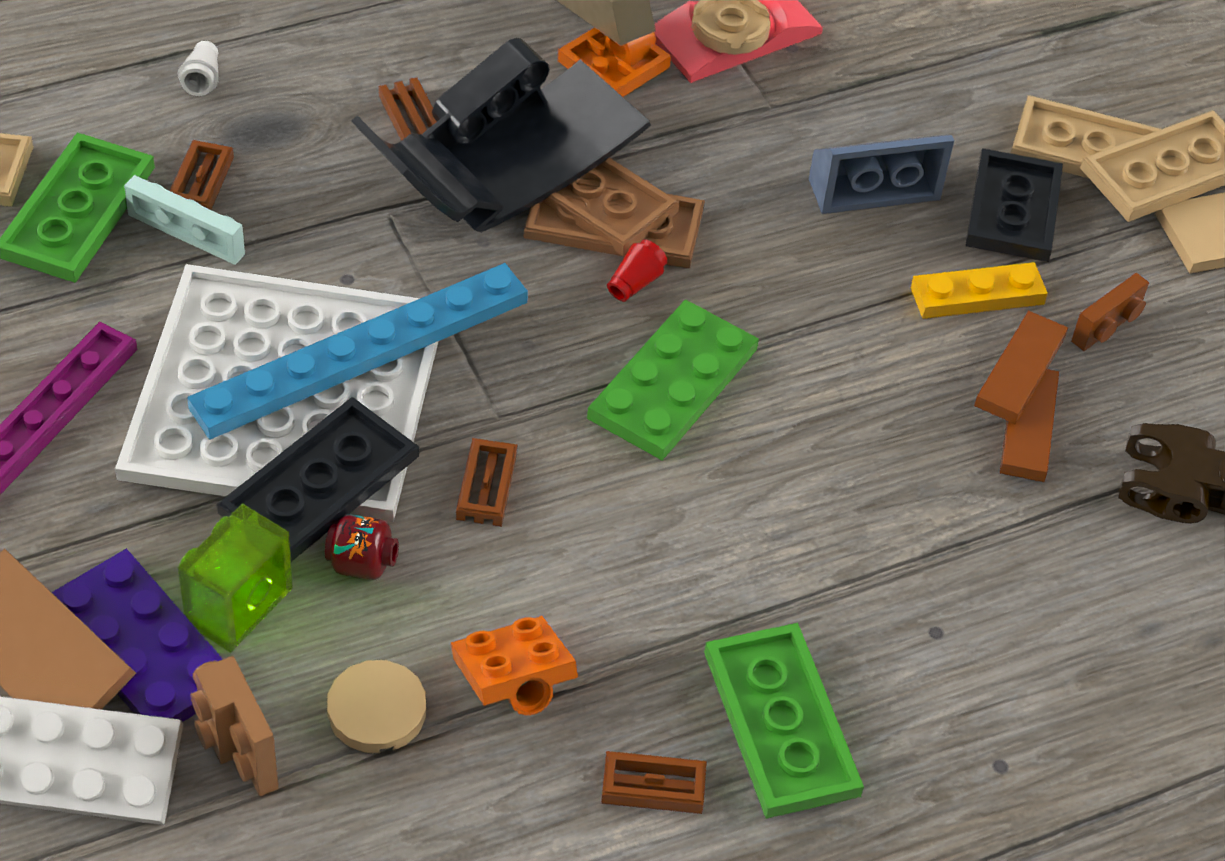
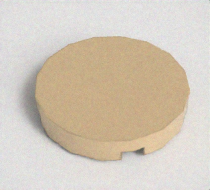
[691,0,771,54]
[327,660,426,753]

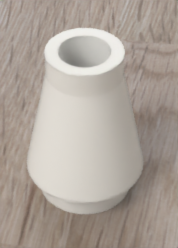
[178,41,219,96]

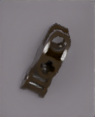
[1118,423,1225,524]

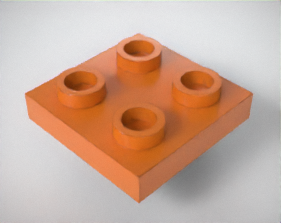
[558,27,671,97]
[451,616,578,716]

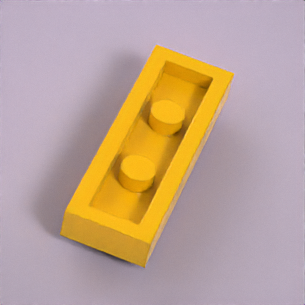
[911,262,1048,319]

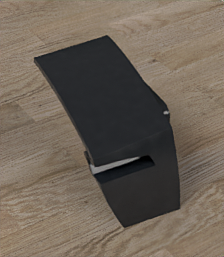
[351,38,651,233]

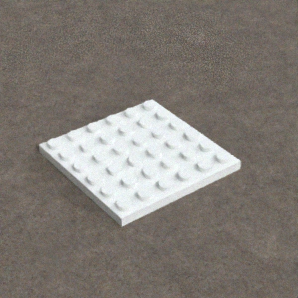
[115,264,438,522]

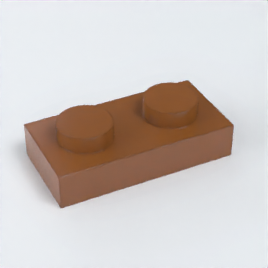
[1071,273,1149,351]

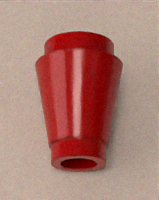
[607,239,667,302]

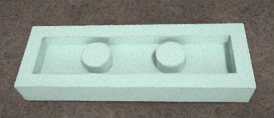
[124,175,245,265]

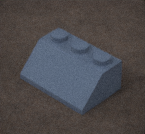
[809,135,954,214]

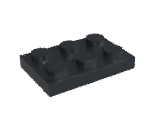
[965,148,1063,262]

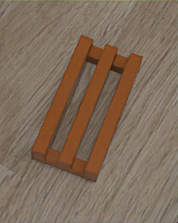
[379,77,437,141]
[170,140,234,210]
[456,438,518,527]
[601,751,707,814]

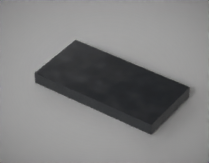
[217,397,419,567]

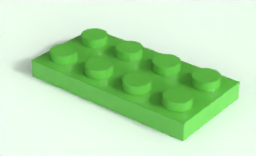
[0,132,155,283]
[587,299,759,461]
[704,623,864,819]

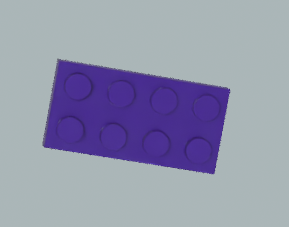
[52,548,223,722]

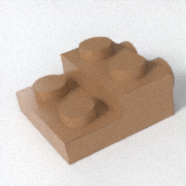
[191,656,279,797]

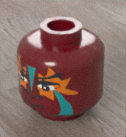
[324,514,399,580]

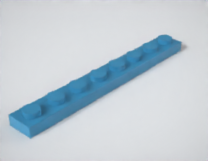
[187,263,528,440]

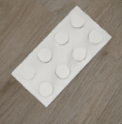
[0,696,184,825]

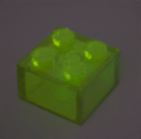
[178,503,293,653]

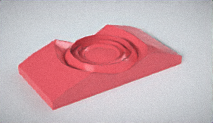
[654,0,823,83]

